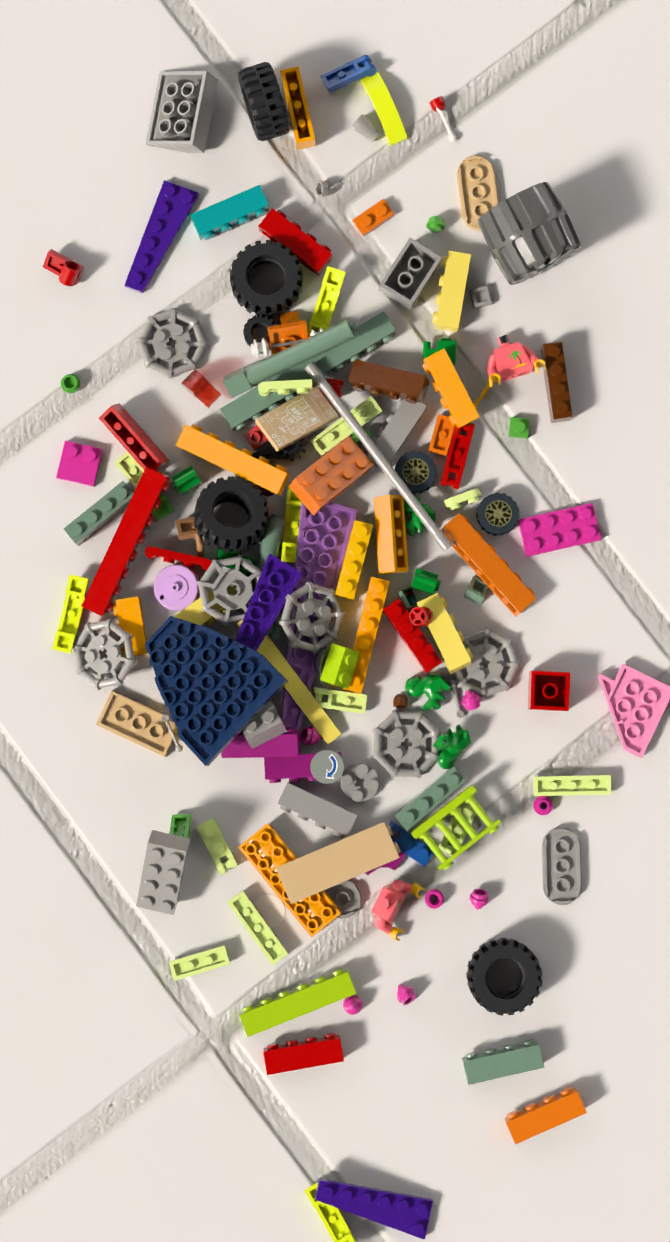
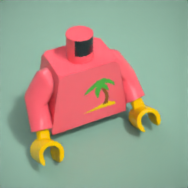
[486,335,546,387]
[371,880,425,941]

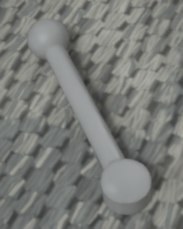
[449,679,464,718]
[162,714,183,752]

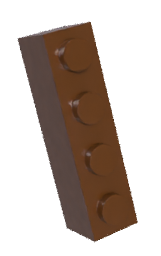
[541,342,573,423]
[348,360,430,404]

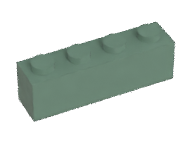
[64,481,134,546]
[394,766,466,831]
[462,1040,545,1085]

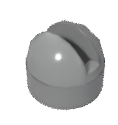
[316,181,332,197]

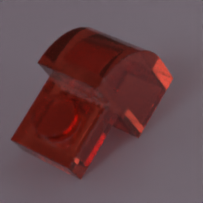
[181,369,221,409]

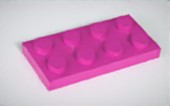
[518,503,601,557]

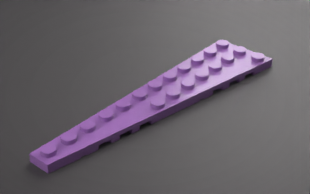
[280,502,357,729]

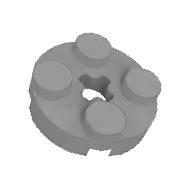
[341,764,379,802]

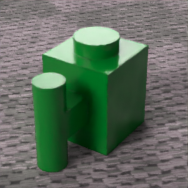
[423,338,456,366]
[171,465,202,495]
[410,568,441,595]

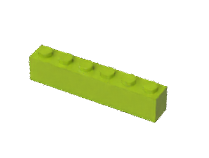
[239,968,357,1037]

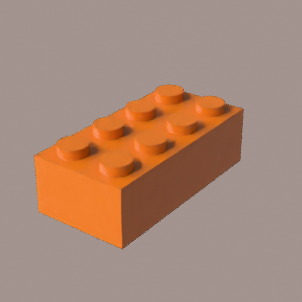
[289,436,374,515]

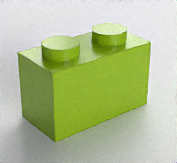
[320,643,360,689]

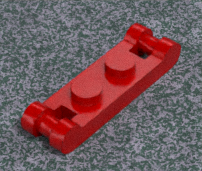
[440,423,475,490]
[144,546,212,571]

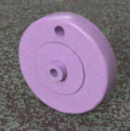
[154,565,200,611]

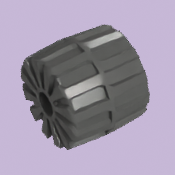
[478,182,581,285]

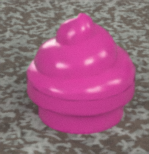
[462,690,481,710]
[301,726,322,746]
[470,889,489,910]
[397,985,416,1005]
[343,995,363,1015]

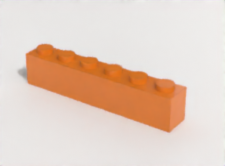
[441,513,537,617]

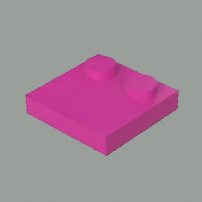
[56,441,103,487]

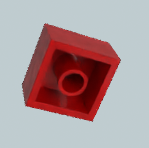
[528,671,570,711]

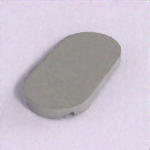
[542,827,582,905]

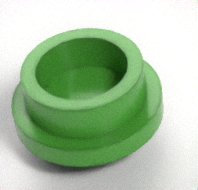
[426,216,445,233]
[61,374,80,393]

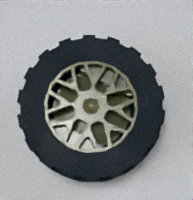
[395,451,437,494]
[476,493,520,536]

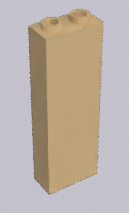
[276,822,401,904]

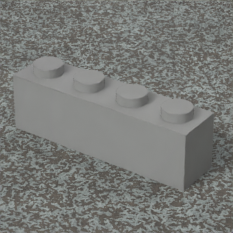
[365,398,427,471]
[277,782,357,838]

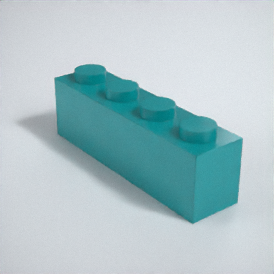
[190,185,269,240]

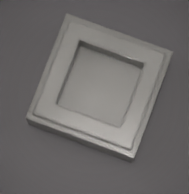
[469,285,493,309]

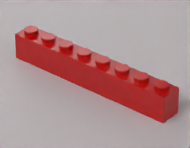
[81,467,170,616]

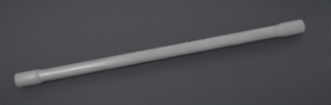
[305,362,452,552]

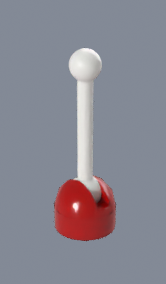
[429,96,456,142]

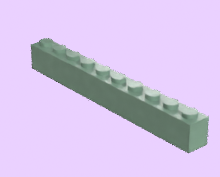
[220,311,396,431]

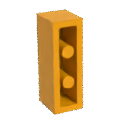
[113,596,149,657]

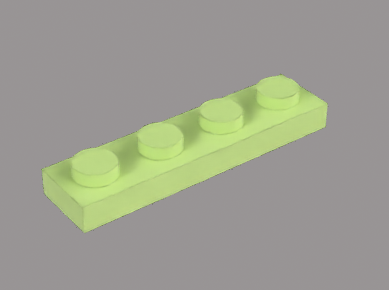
[310,396,383,457]
[533,775,611,796]
[227,891,288,966]

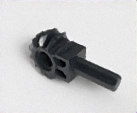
[252,437,307,462]

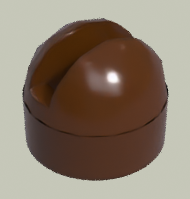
[393,693,408,708]

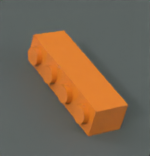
[504,1087,587,1144]

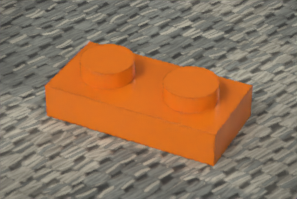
[352,199,394,237]
[428,414,455,456]

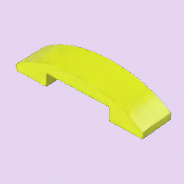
[360,71,407,146]
[307,266,346,335]
[281,485,301,563]
[52,575,89,654]
[304,1182,356,1242]

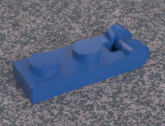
[321,55,377,94]
[389,820,434,867]

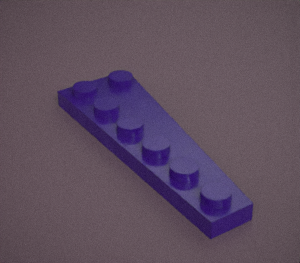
[124,180,199,293]
[235,554,303,651]
[315,1178,433,1239]

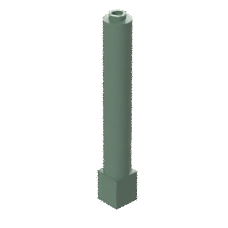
[223,320,357,398]
[246,514,286,608]

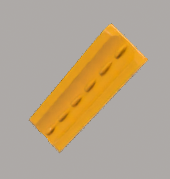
[238,823,341,937]

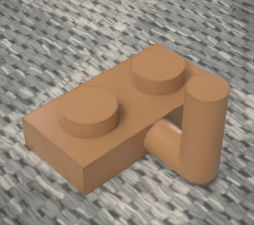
[175,517,204,557]

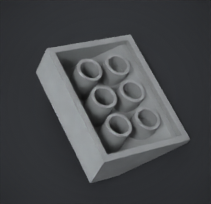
[146,71,219,153]

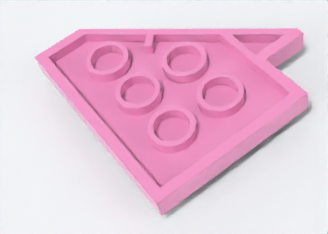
[598,664,670,758]

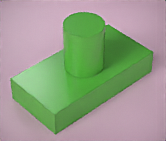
[169,814,192,838]

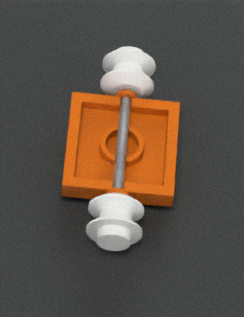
[251,320,323,359]

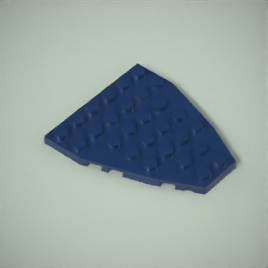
[145,616,288,766]

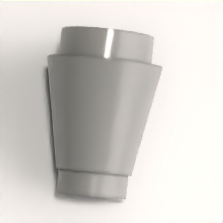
[352,114,380,142]

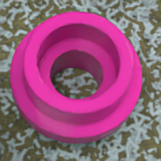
[533,796,553,815]
[425,889,444,909]

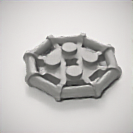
[136,308,208,379]
[197,554,262,626]
[279,582,345,654]
[73,618,136,690]
[454,627,521,699]
[372,710,441,778]

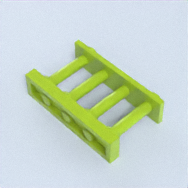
[411,785,501,870]

